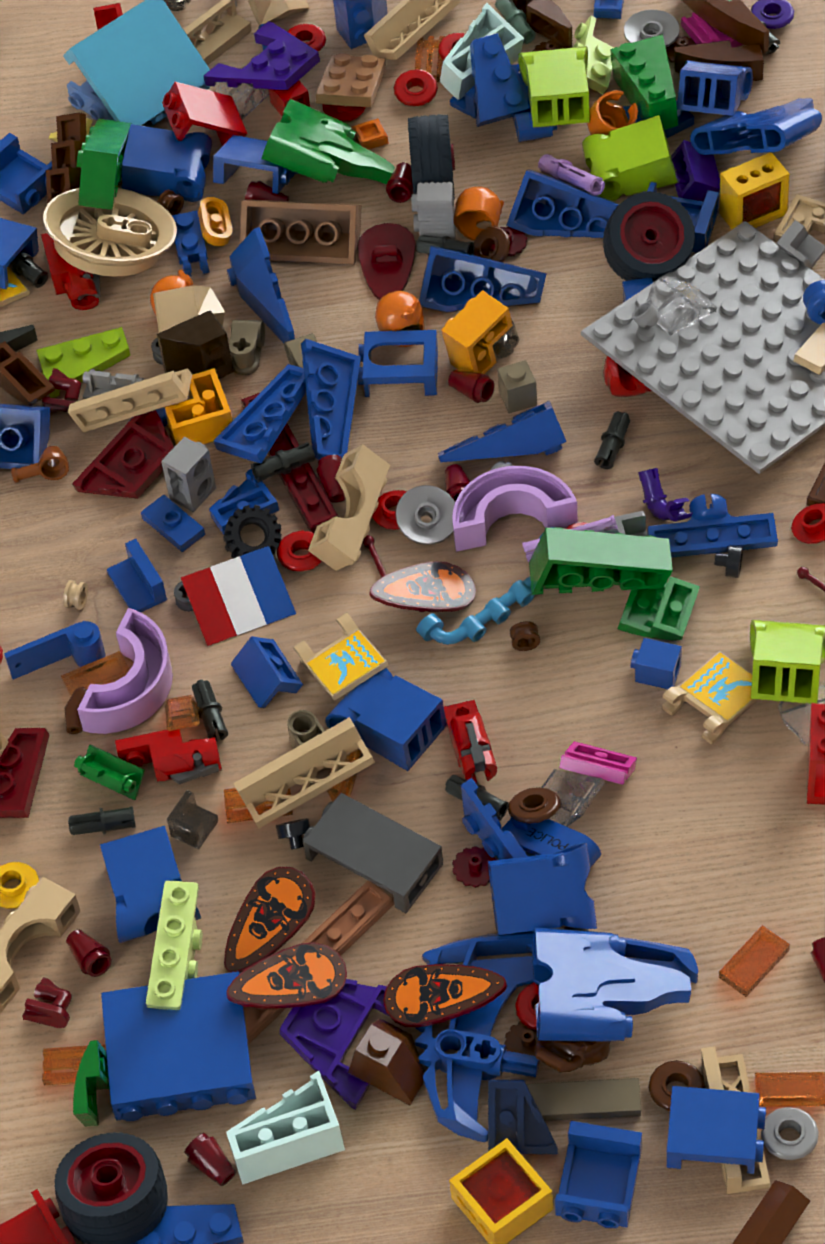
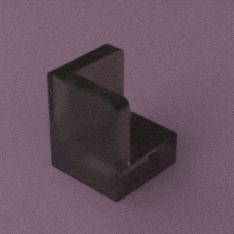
[167,790,219,849]

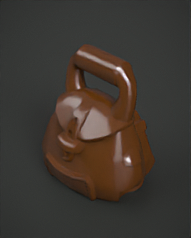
[534,1041,611,1073]

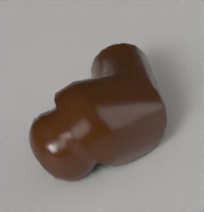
[64,687,87,734]

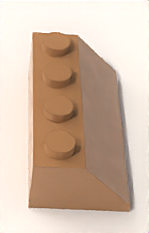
[240,199,362,265]

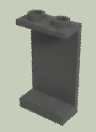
[303,793,443,914]

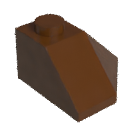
[348,1018,425,1106]

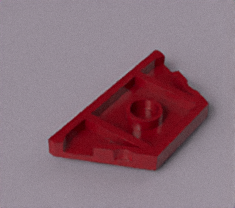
[72,410,174,499]

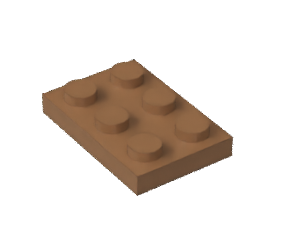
[316,53,386,107]

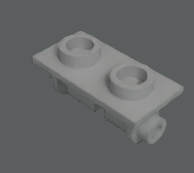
[83,369,144,399]

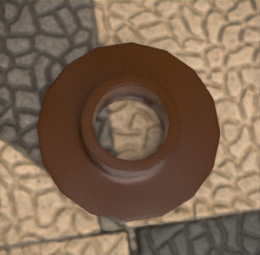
[474,226,510,262]
[508,787,561,823]
[648,1060,706,1111]

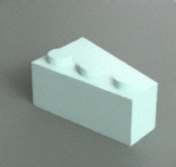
[440,3,524,100]
[226,1071,345,1185]

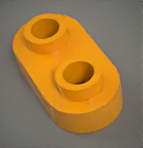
[198,197,233,246]

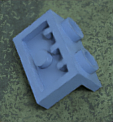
[67,81,115,121]

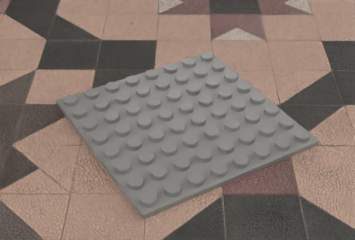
[581,221,825,474]

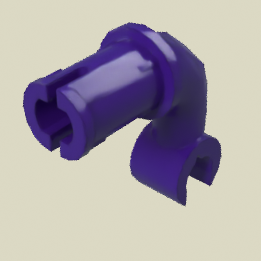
[638,468,693,522]

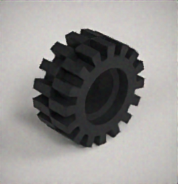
[223,505,282,558]

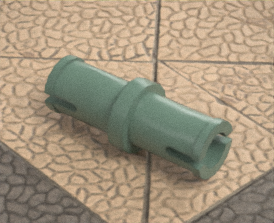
[495,0,536,44]

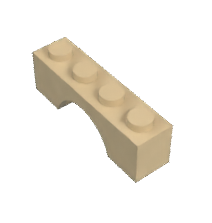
[308,444,390,571]
[0,877,81,1013]

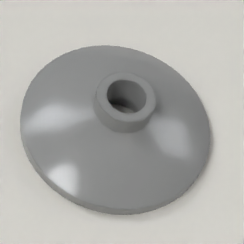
[624,10,680,48]
[396,485,455,545]

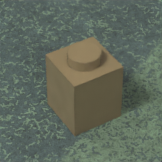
[497,360,537,414]

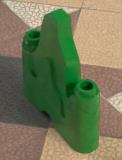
[261,98,395,184]

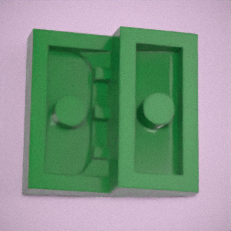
[618,576,700,640]
[73,1040,110,1127]

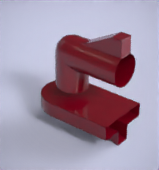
[42,368,81,412]
[22,977,72,1028]

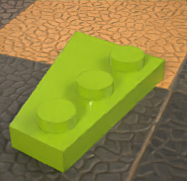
[36,327,131,398]

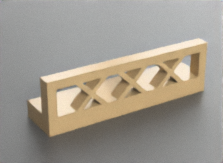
[183,0,252,65]
[364,0,462,60]
[68,368,192,433]
[233,717,375,829]
[701,1046,770,1194]

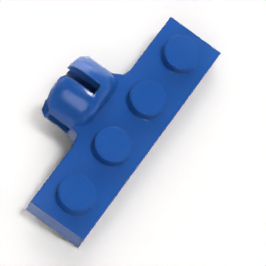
[647,494,778,558]

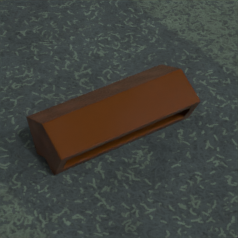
[732,1180,810,1244]

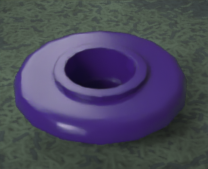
[751,0,794,29]

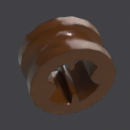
[157,189,184,215]
[510,621,540,651]

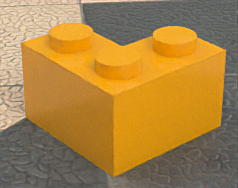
[441,290,513,374]
[164,368,233,446]

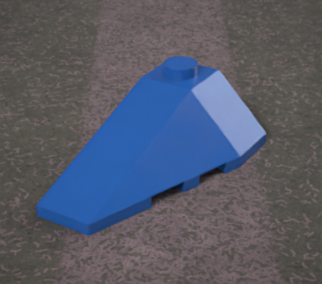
[506,169,619,238]
[227,227,295,343]
[419,245,547,312]
[438,401,567,462]

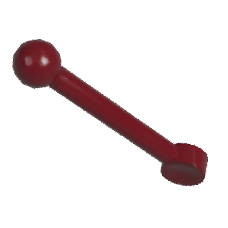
[362,535,387,579]
[797,567,825,592]

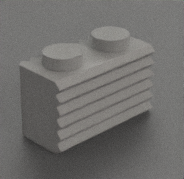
[411,181,456,240]

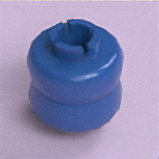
[803,280,825,324]

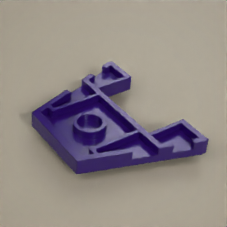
[203,21,320,90]
[279,979,389,1110]

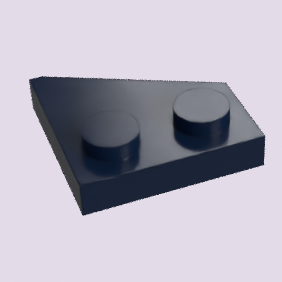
[488,1080,558,1154]

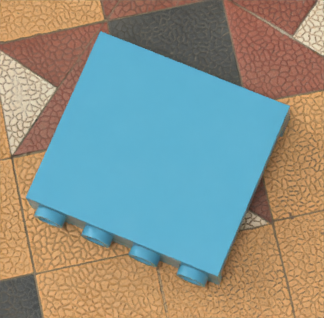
[63,0,210,126]

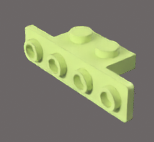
[573,16,614,94]
[146,881,203,1010]

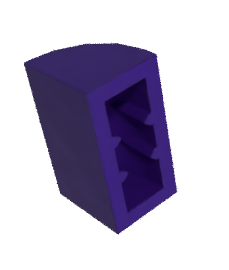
[671,140,720,202]

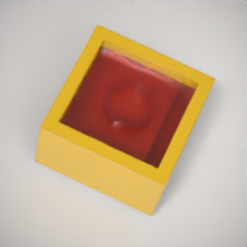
[719,152,790,229]
[449,1138,553,1244]

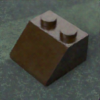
[157,310,234,379]

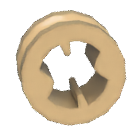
[63,580,88,610]

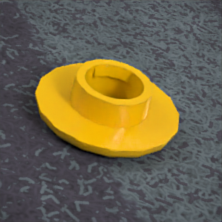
[0,862,39,909]

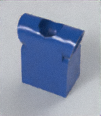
[677,60,753,116]
[122,124,212,202]
[325,668,447,771]
[100,825,201,943]
[488,843,597,935]

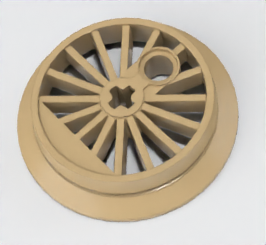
[43,188,177,277]

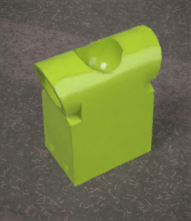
[518,46,590,128]
[582,115,678,202]
[750,620,825,704]

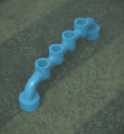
[416,527,554,645]

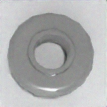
[761,1107,819,1160]

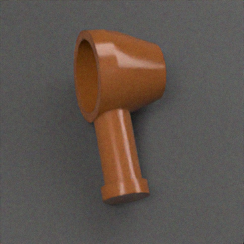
[11,446,69,483]

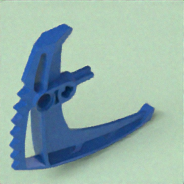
[415,931,698,1142]

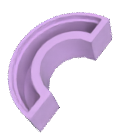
[452,466,578,552]
[77,608,173,734]

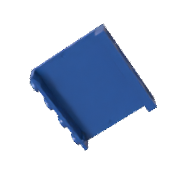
[101,971,256,1121]

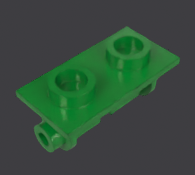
[74,744,145,800]

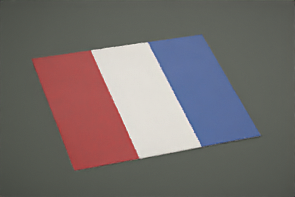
[180,546,296,646]

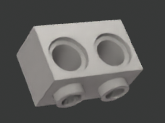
[161,436,216,512]

